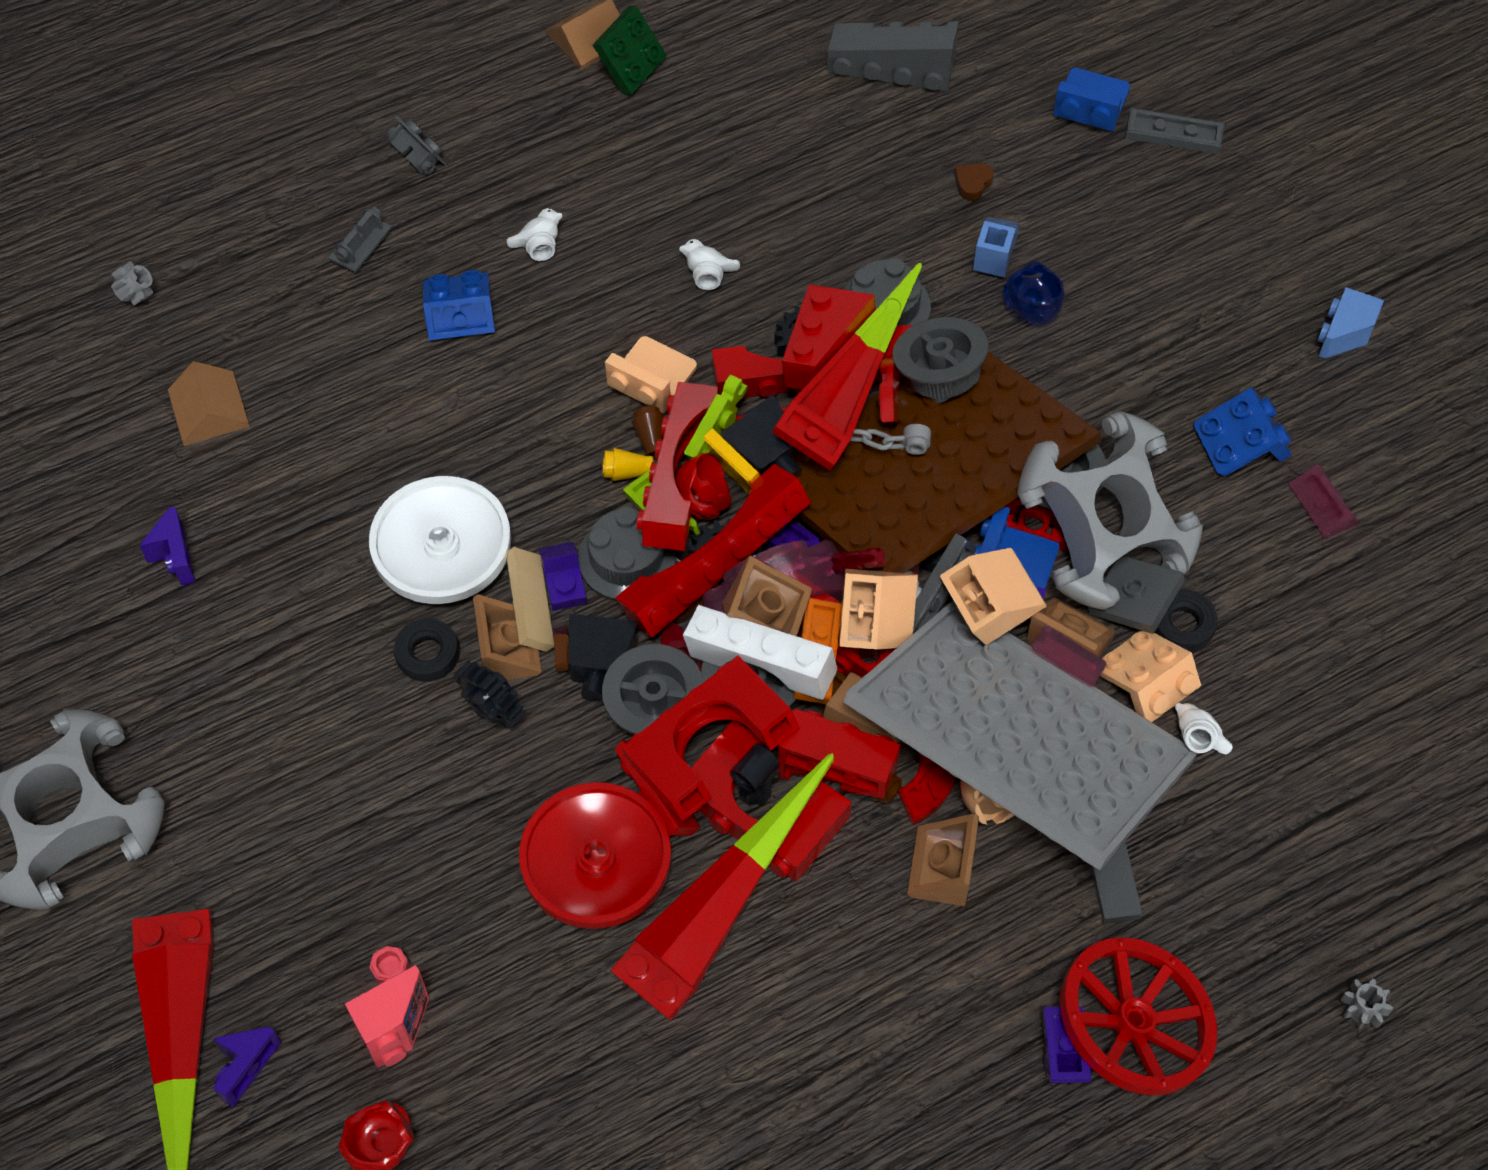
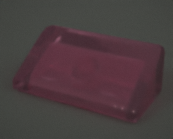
[1289,464,1360,538]
[1032,626,1107,686]

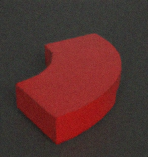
[879,356,900,423]
[898,751,955,826]

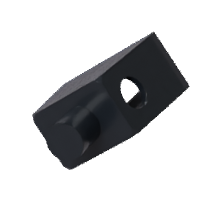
[720,394,802,477]
[569,614,639,701]

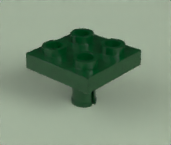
[592,5,667,95]

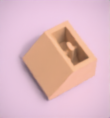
[940,548,1047,645]
[839,569,918,649]

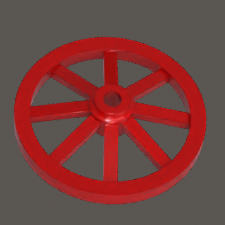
[1060,937,1217,1095]

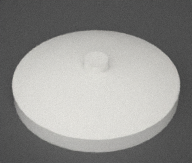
[369,476,511,604]

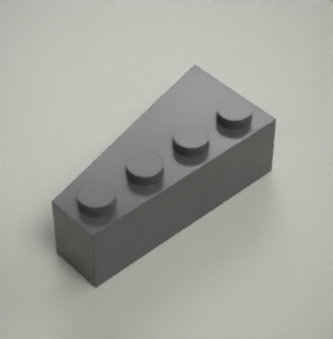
[827,21,959,92]

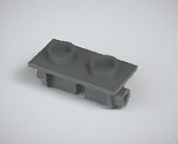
[387,115,447,174]
[329,207,392,273]

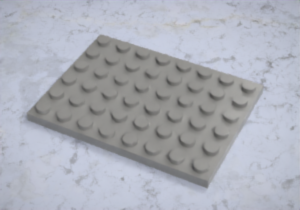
[843,600,1198,870]

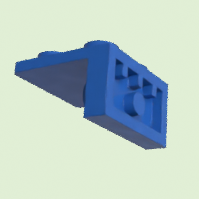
[423,270,495,340]

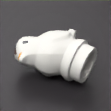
[507,208,562,261]
[679,239,740,290]
[1175,703,1232,755]

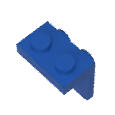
[1053,68,1130,132]
[1194,387,1292,476]
[973,507,1059,589]

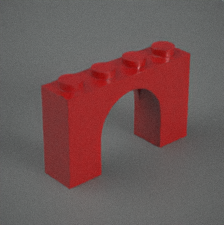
[621,655,800,822]
[691,720,852,882]

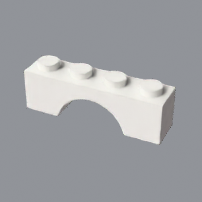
[683,605,838,700]

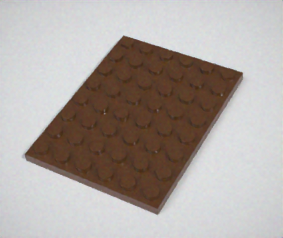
[793,352,1101,573]

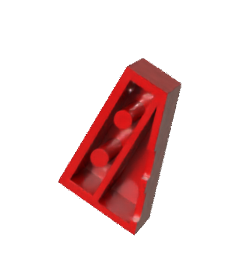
[782,284,875,390]
[779,709,901,799]

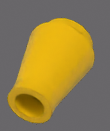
[602,447,653,482]

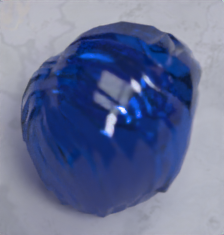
[1003,261,1065,325]

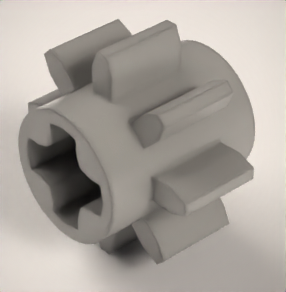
[111,261,153,305]
[1341,979,1393,1029]

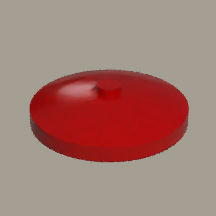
[519,782,671,929]

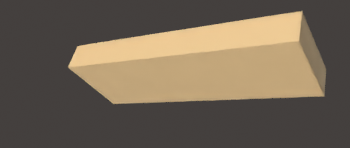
[507,547,554,652]

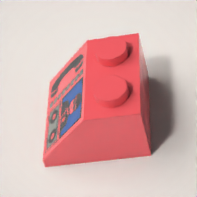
[345,965,429,1069]

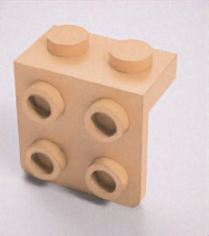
[605,336,697,413]
[1094,630,1201,722]

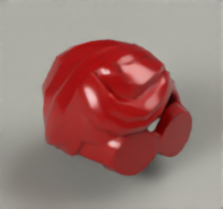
[675,453,732,521]
[338,1100,414,1170]

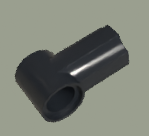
[730,744,780,807]

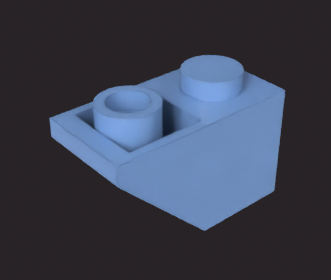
[973,217,1020,277]
[1318,287,1384,358]

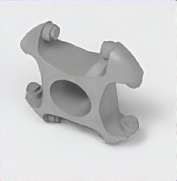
[1017,411,1203,610]
[0,709,165,910]

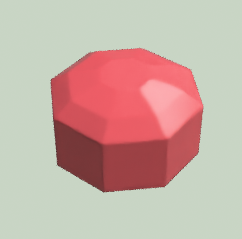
[369,946,410,985]

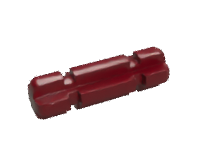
[831,548,886,573]

